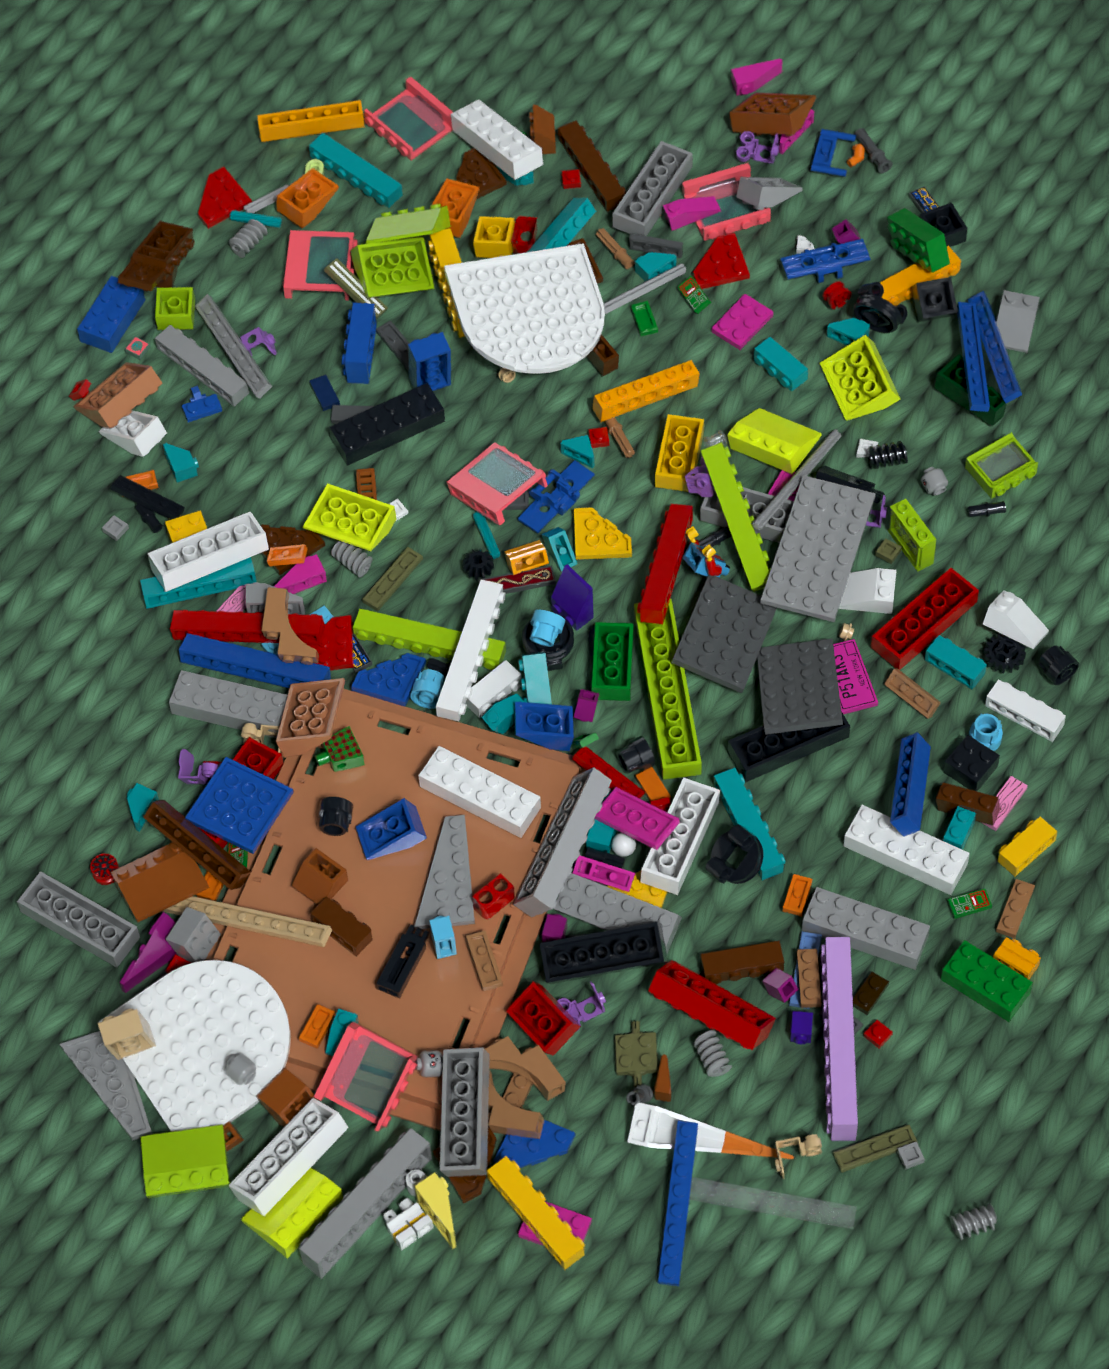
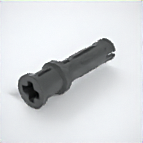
[855,128,892,173]
[626,1084,653,1105]

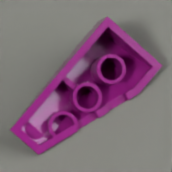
[120,912,178,993]

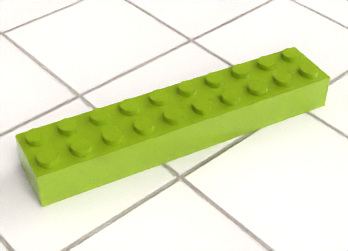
[634,599,702,780]

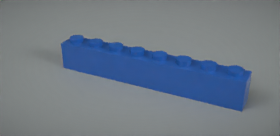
[179,633,331,688]

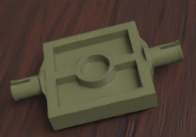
[615,1021,658,1087]

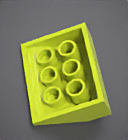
[820,335,901,421]
[727,408,822,474]
[303,483,396,551]
[241,1168,343,1258]

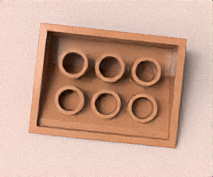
[73,362,162,428]
[276,678,345,757]

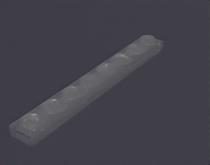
[690,1177,857,1229]

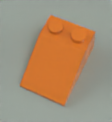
[277,168,339,228]
[432,179,479,238]

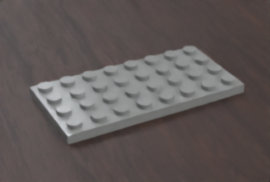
[761,475,875,622]

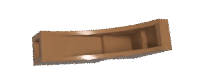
[262,587,319,665]
[484,1036,566,1101]
[488,1070,544,1139]

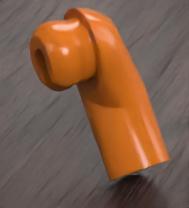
[847,144,865,168]

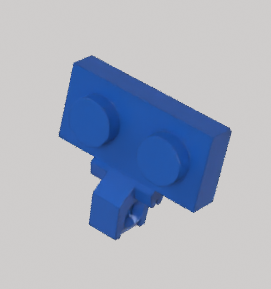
[182,386,222,422]

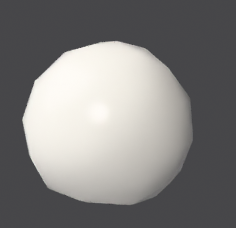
[611,833,636,857]

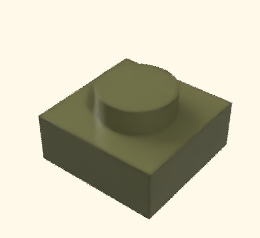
[875,538,902,564]

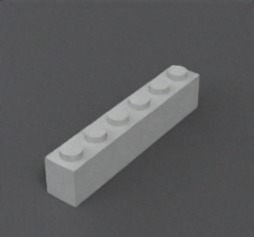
[155,325,249,406]

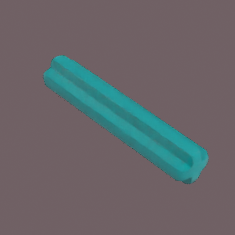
[230,210,282,228]
[473,512,500,559]

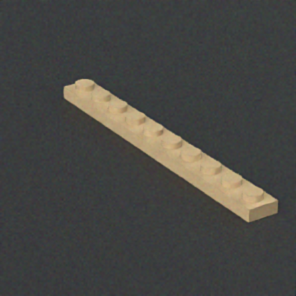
[162,896,332,947]

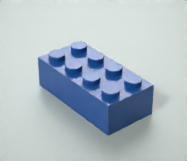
[77,276,145,353]
[342,303,377,384]
[408,332,451,391]

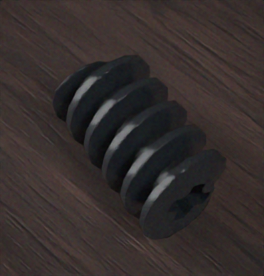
[867,441,908,470]

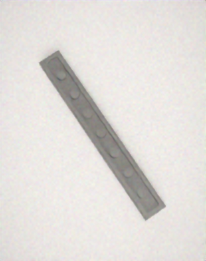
[195,294,272,399]

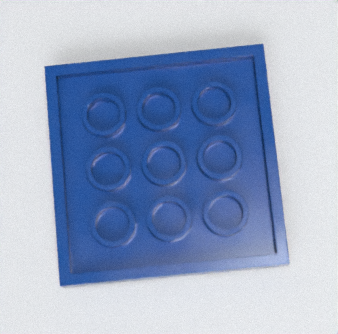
[185,757,294,854]

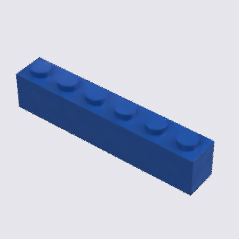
[890,732,931,837]

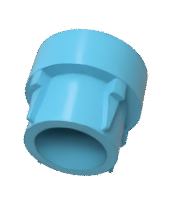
[530,610,565,647]
[410,669,445,709]
[969,713,1003,751]

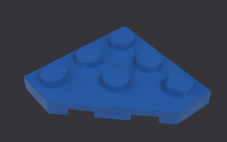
[351,653,426,707]
[493,1120,576,1168]

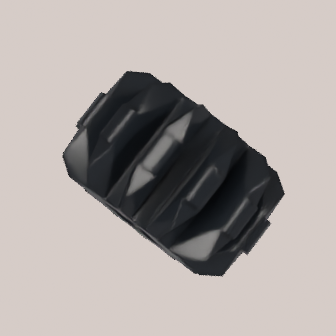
[462,548,494,581]

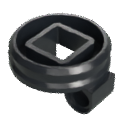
[853,282,908,333]
[522,616,574,671]
[705,824,763,884]

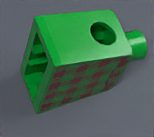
[315,726,365,772]

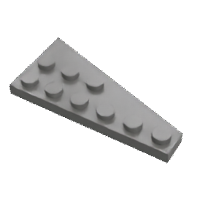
[415,815,475,930]
[60,1031,152,1140]

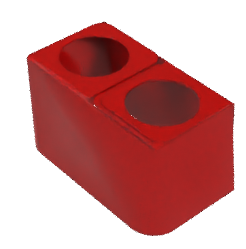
[511,216,537,255]
[472,873,515,919]

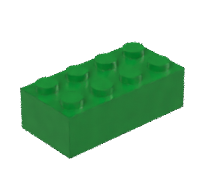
[887,208,950,273]
[592,622,634,701]
[941,940,1033,1022]

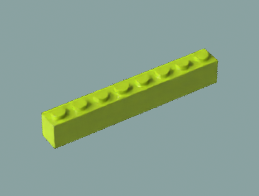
[701,442,771,592]
[353,609,506,670]

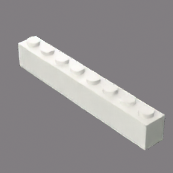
[436,580,506,722]

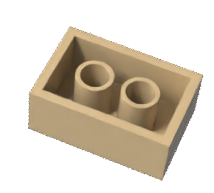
[98,1009,156,1060]

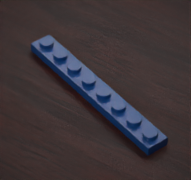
[968,291,1022,403]
[957,302,990,412]
[658,1121,698,1286]

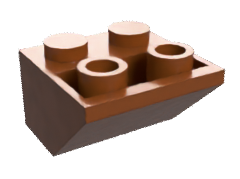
[530,105,556,154]
[292,848,348,905]
[256,1068,318,1127]

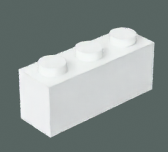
[465,660,522,718]

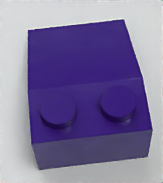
[551,564,594,631]

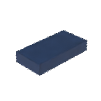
[309,375,340,411]

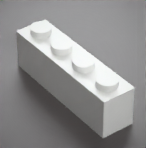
[985,679,1066,742]

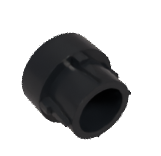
[1039,645,1079,685]
[617,736,655,774]
[318,797,353,836]

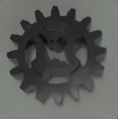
[984,634,1026,674]

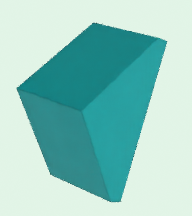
[561,435,595,469]

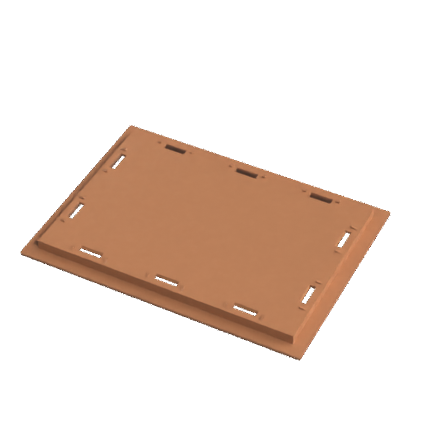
[204,689,587,1131]

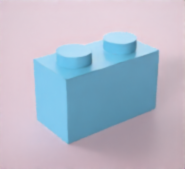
[429,916,457,959]

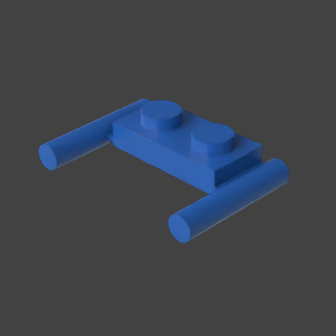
[811,129,856,177]

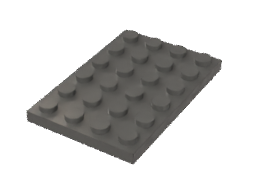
[671,575,777,693]
[757,638,843,734]

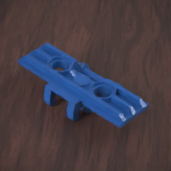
[781,239,870,283]
[518,460,595,533]

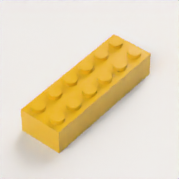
[428,228,465,338]

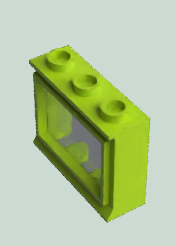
[965,432,1038,499]
[887,499,936,572]

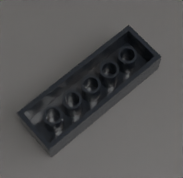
[329,383,445,466]
[728,711,850,782]
[540,922,668,984]

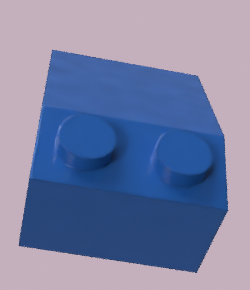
[515,702,574,751]
[356,798,427,860]

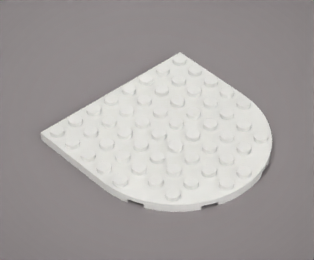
[444,243,605,374]
[99,960,291,1132]

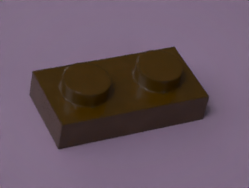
[853,972,889,1015]

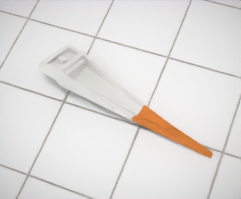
[628,1102,795,1159]

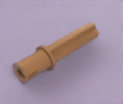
[596,228,635,269]
[604,417,635,458]

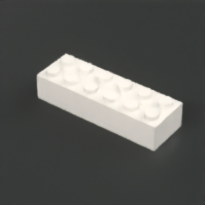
[451,100,543,180]
[148,512,269,592]
[419,746,541,838]
[641,778,720,895]
[844,805,970,895]
[228,1098,348,1216]

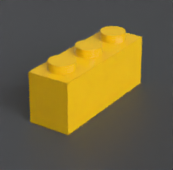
[998,816,1058,877]

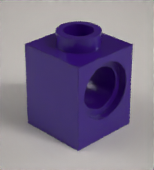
[791,1011,813,1045]

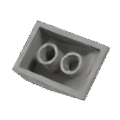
[736,177,803,210]
[997,290,1040,353]
[246,582,306,615]

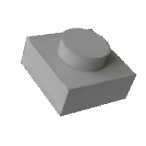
[102,515,129,541]
[897,1141,925,1169]

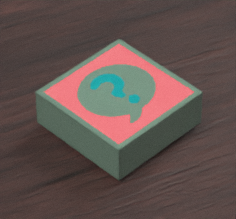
[125,336,151,360]

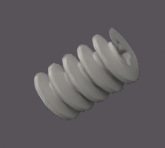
[229,219,268,258]
[331,541,373,577]
[694,1030,732,1077]
[950,1204,997,1240]

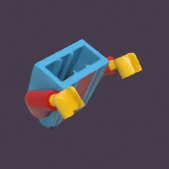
[683,526,730,577]

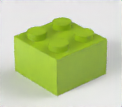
[155,287,195,330]

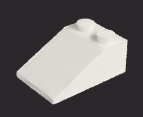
[99,410,167,457]
[839,568,896,614]
[983,590,1049,649]

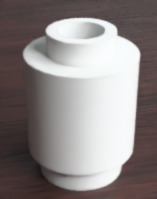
[406,1170,426,1196]

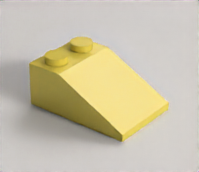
[414,1173,456,1249]

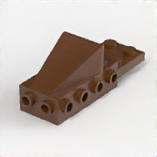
[118,221,195,291]

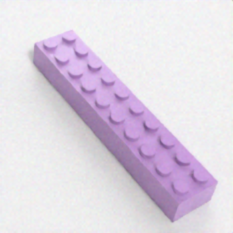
[821,937,858,1141]

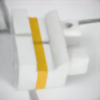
[383,1198,434,1251]

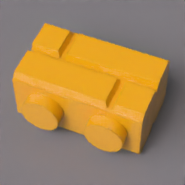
[504,540,549,575]
[993,937,1041,980]

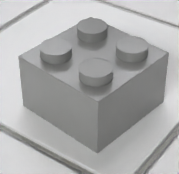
[166,907,221,963]

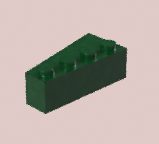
[934,354,1007,426]

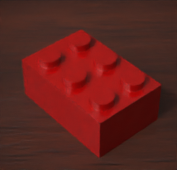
[506,982,581,1056]

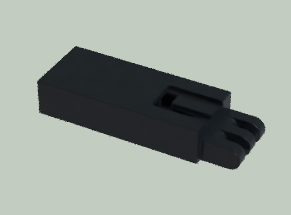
[816,466,885,503]
[376,924,430,999]

